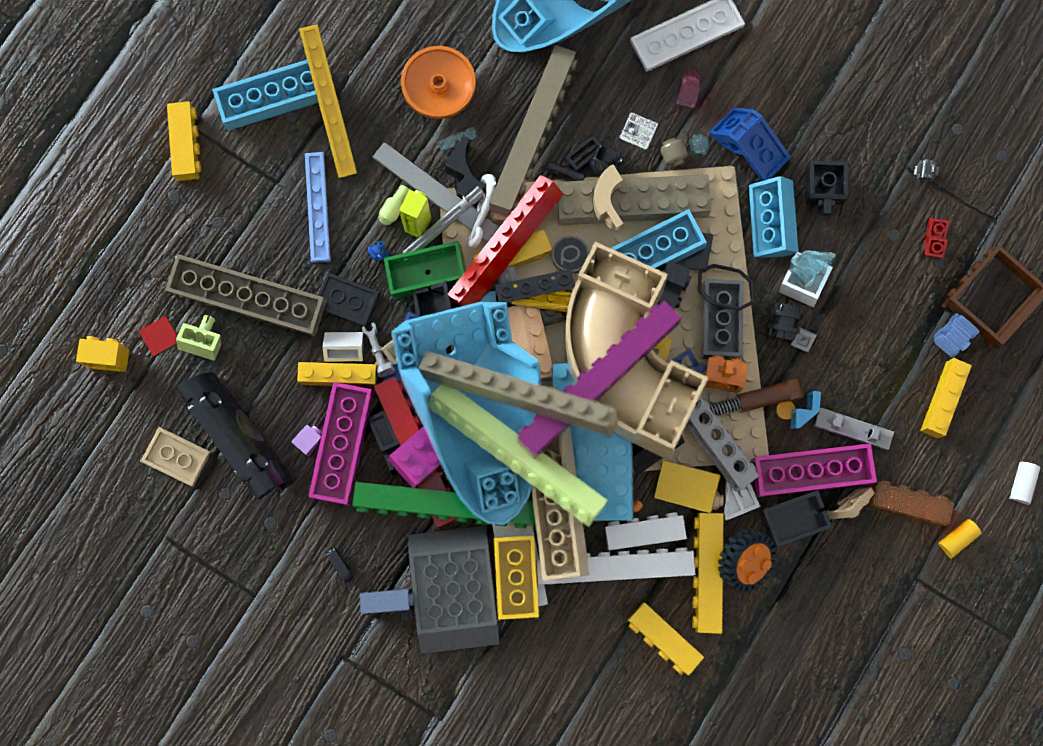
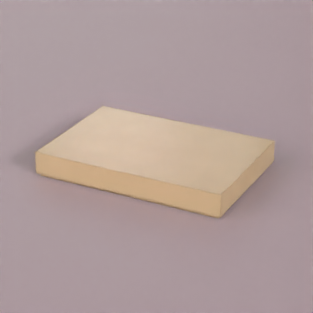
[140,427,212,487]

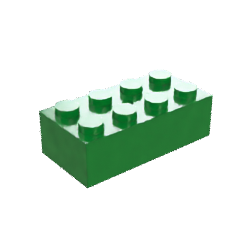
[384,241,466,299]

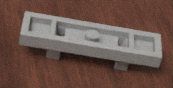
[813,408,894,451]

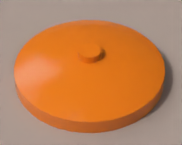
[401,46,476,119]

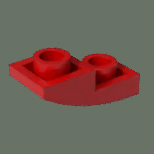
[924,218,950,258]

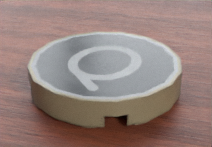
[551,236,589,273]

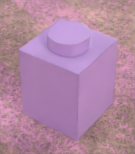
[292,425,322,457]

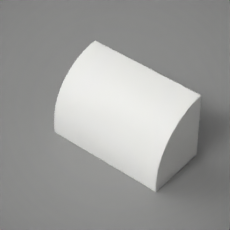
[323,332,364,362]

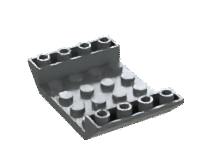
[408,526,500,654]

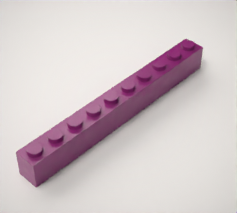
[517,301,682,459]

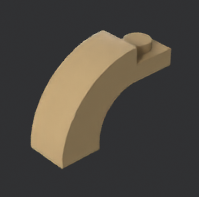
[593,164,623,233]

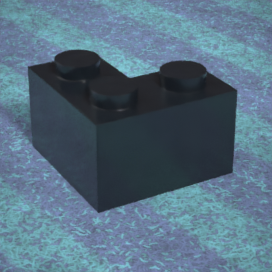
[657,261,692,310]

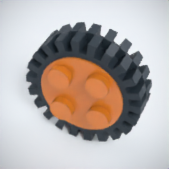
[718,528,777,592]

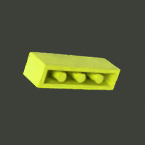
[399,189,431,238]

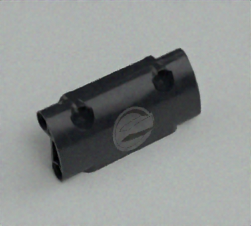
[176,372,295,500]

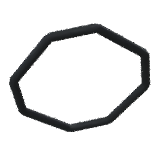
[698,264,755,311]

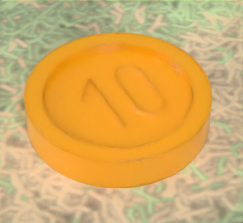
[776,401,796,420]

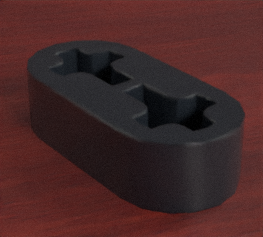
[325,546,354,582]

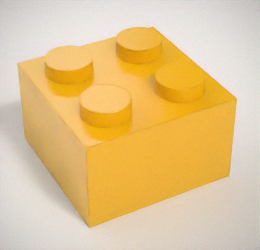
[76,336,129,372]

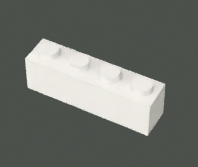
[604,512,687,551]

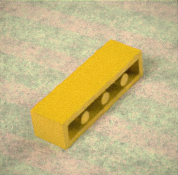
[167,102,201,181]
[473,229,552,268]
[920,358,972,438]
[297,362,378,387]
[627,603,704,675]

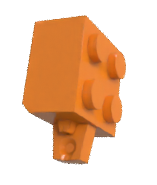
[702,355,748,393]

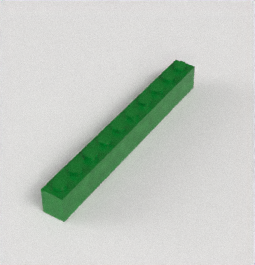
[353,482,537,530]

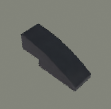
[367,410,400,475]

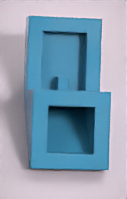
[790,391,821,430]

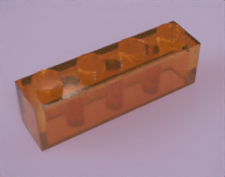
[868,480,954,526]

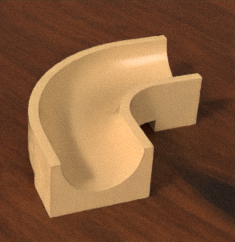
[566,242,708,460]

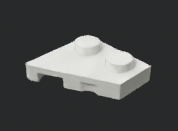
[724,480,760,521]

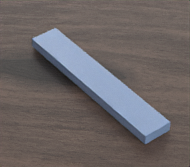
[305,152,331,263]

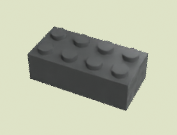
[700,279,744,360]

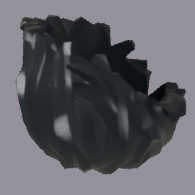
[590,145,624,178]

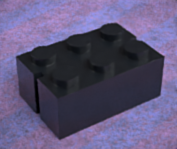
[412,281,458,318]
[759,490,832,547]

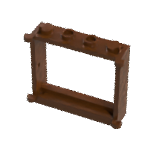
[941,245,1043,349]

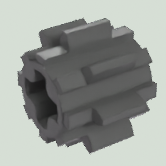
[914,159,939,183]

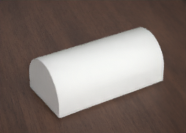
[1009,462,1041,505]

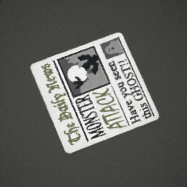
[620,113,658,149]

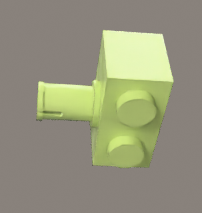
[176,315,221,361]

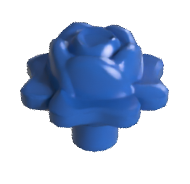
[367,241,390,261]

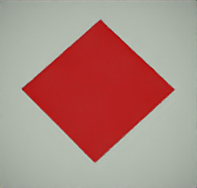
[139,316,177,356]

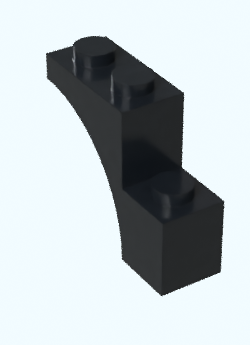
[444,135,485,208]

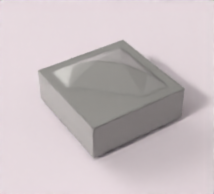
[790,327,817,352]

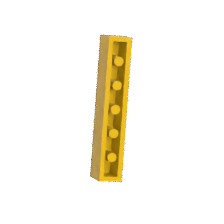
[692,513,723,633]

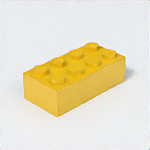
[494,536,539,619]

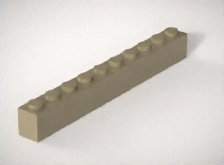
[489,45,578,217]
[418,351,618,437]

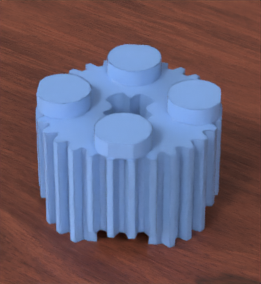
[933,313,980,358]

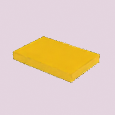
[654,460,721,513]

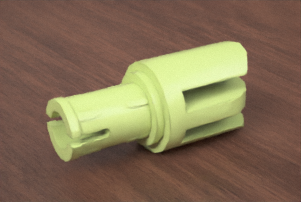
[379,185,409,225]

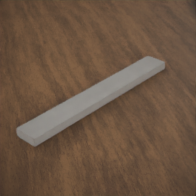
[373,142,500,243]

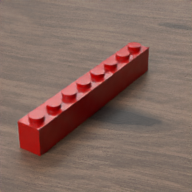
[447,175,563,307]
[374,377,456,528]

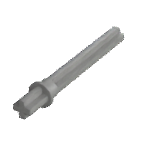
[403,186,485,253]

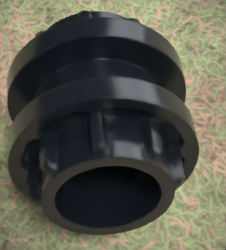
[766,303,803,341]

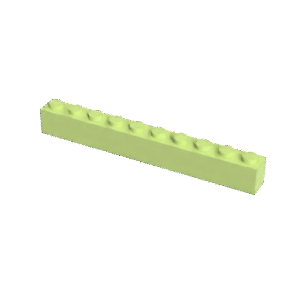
[427,384,608,526]

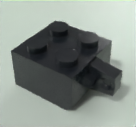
[805,160,848,217]

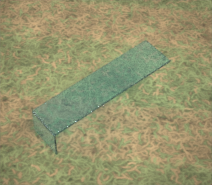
[436,127,478,151]

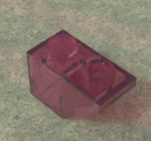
[677,69,702,108]

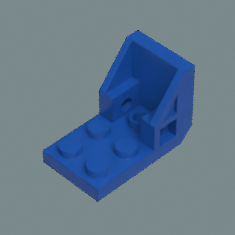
[709,108,791,181]

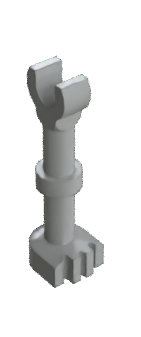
[362,323,395,377]

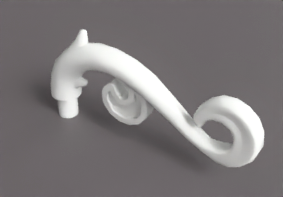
[468,174,497,248]

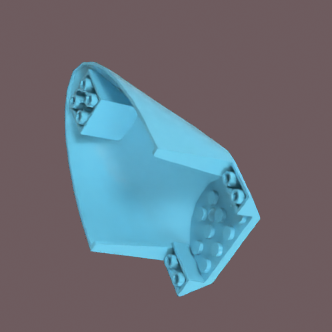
[392,302,541,525]

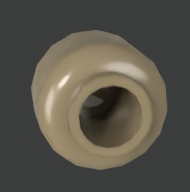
[661,137,688,167]

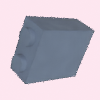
[360,589,414,614]

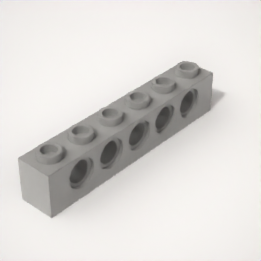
[686,396,759,491]

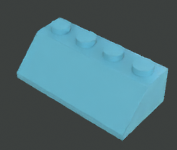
[749,176,798,258]

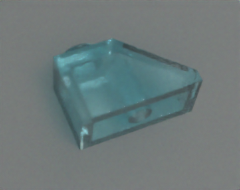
[788,250,836,285]

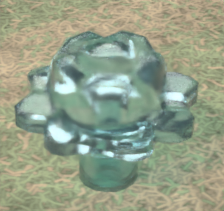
[689,134,710,155]

